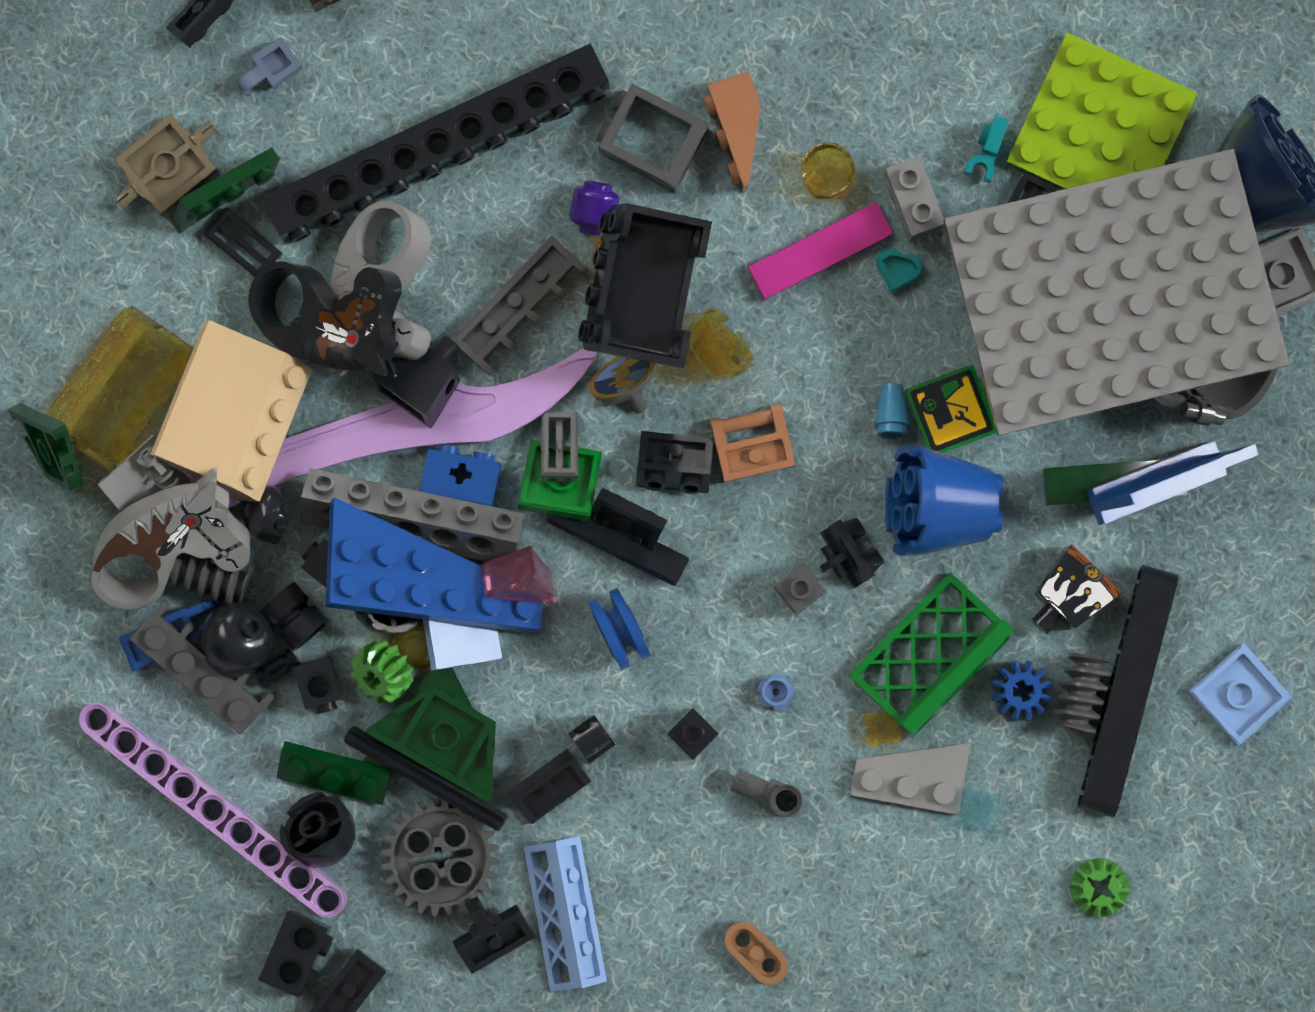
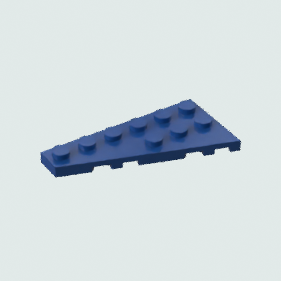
[325,497,542,634]

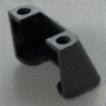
[578,203,712,368]

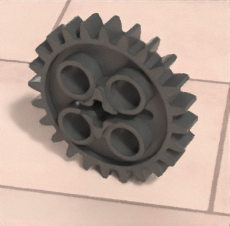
[380,798,500,917]

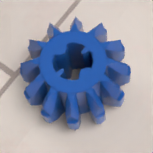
[990,660,1052,722]

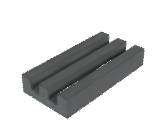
[541,412,578,482]

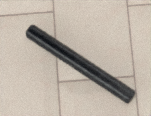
[344,726,508,831]

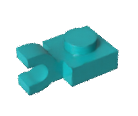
[963,115,1009,183]

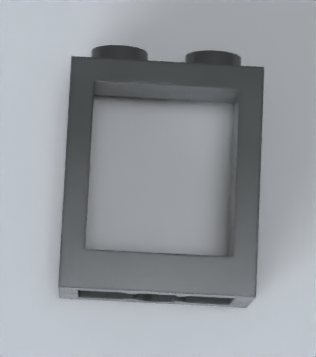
[596,83,709,193]

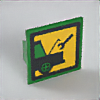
[905,364,997,453]

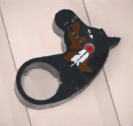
[248,261,402,377]

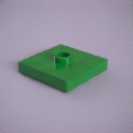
[518,439,602,522]

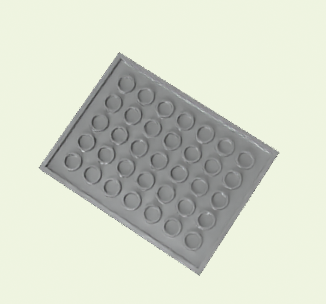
[943,149,1290,436]

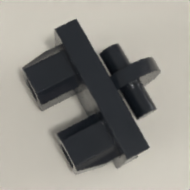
[819,518,884,588]

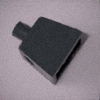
[372,336,461,429]

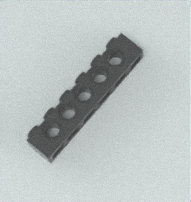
[300,468,525,567]

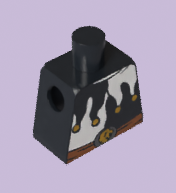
[1031,544,1122,635]

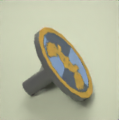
[589,357,657,414]

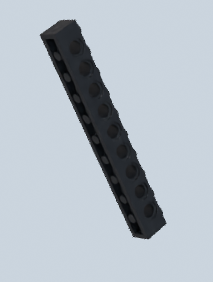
[261,43,610,243]

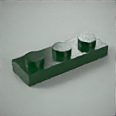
[276,741,391,806]

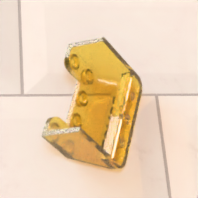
[47,306,193,471]

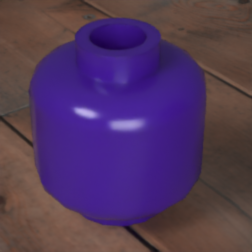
[569,180,619,236]

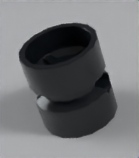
[260,582,329,651]

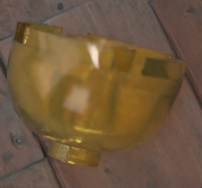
[686,306,753,381]

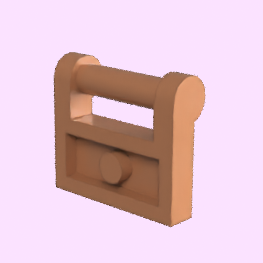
[710,403,796,483]

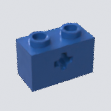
[420,444,502,507]

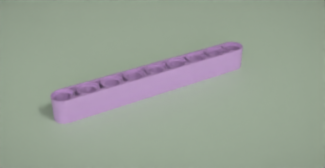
[79,703,347,918]

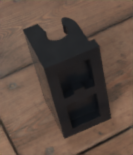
[508,749,591,824]

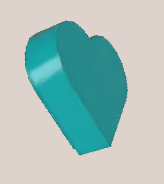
[876,248,923,294]

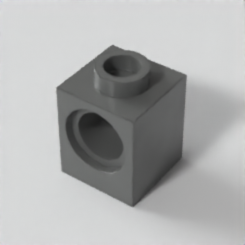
[773,563,826,616]

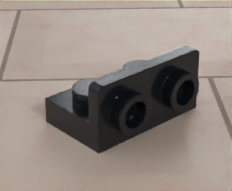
[636,431,714,494]

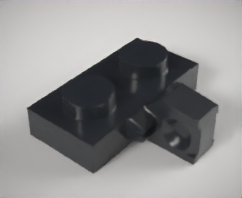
[452,897,536,974]

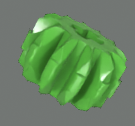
[350,639,414,704]

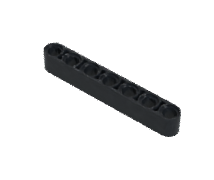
[1077,565,1178,818]

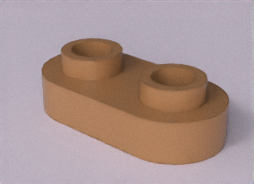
[724,921,788,985]

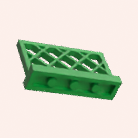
[848,572,1014,739]

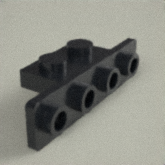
[546,487,689,586]

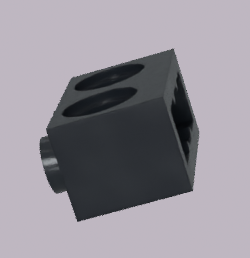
[258,910,334,997]

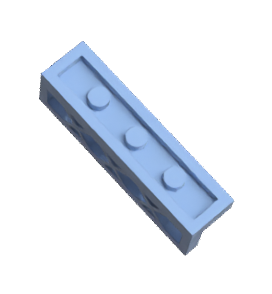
[524,836,607,992]

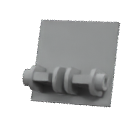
[97,435,192,512]

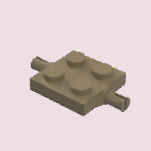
[113,113,218,216]

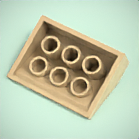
[150,320,313,502]

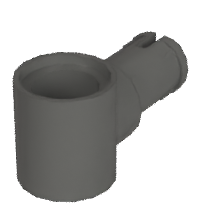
[730,768,803,818]

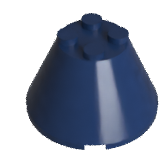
[1216,94,1315,233]

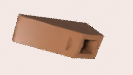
[703,71,761,193]

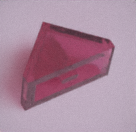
[481,546,556,604]

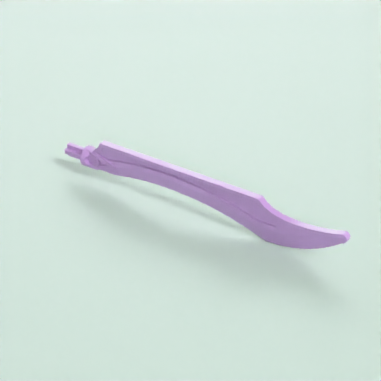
[185,348,598,509]

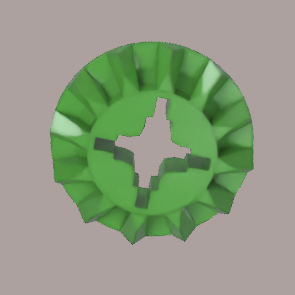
[1070,858,1130,918]

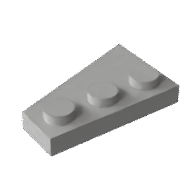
[850,743,971,815]

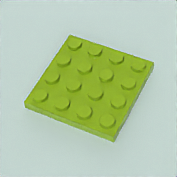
[1005,33,1198,190]

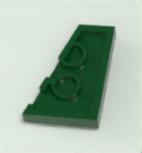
[172,147,280,234]

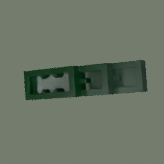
[1042,460,1188,506]

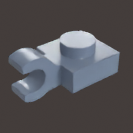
[237,37,303,97]

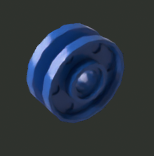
[588,587,651,671]

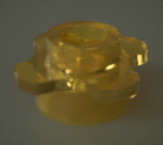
[862,711,902,747]

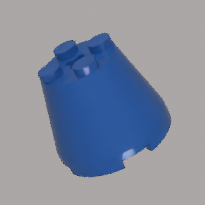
[885,445,1004,556]

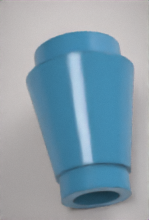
[874,383,910,439]

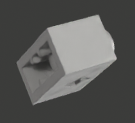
[883,156,944,243]

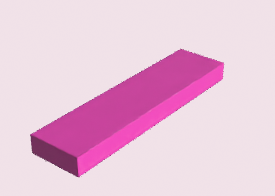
[748,202,894,300]

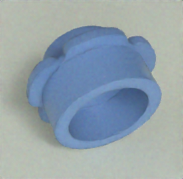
[758,674,794,710]

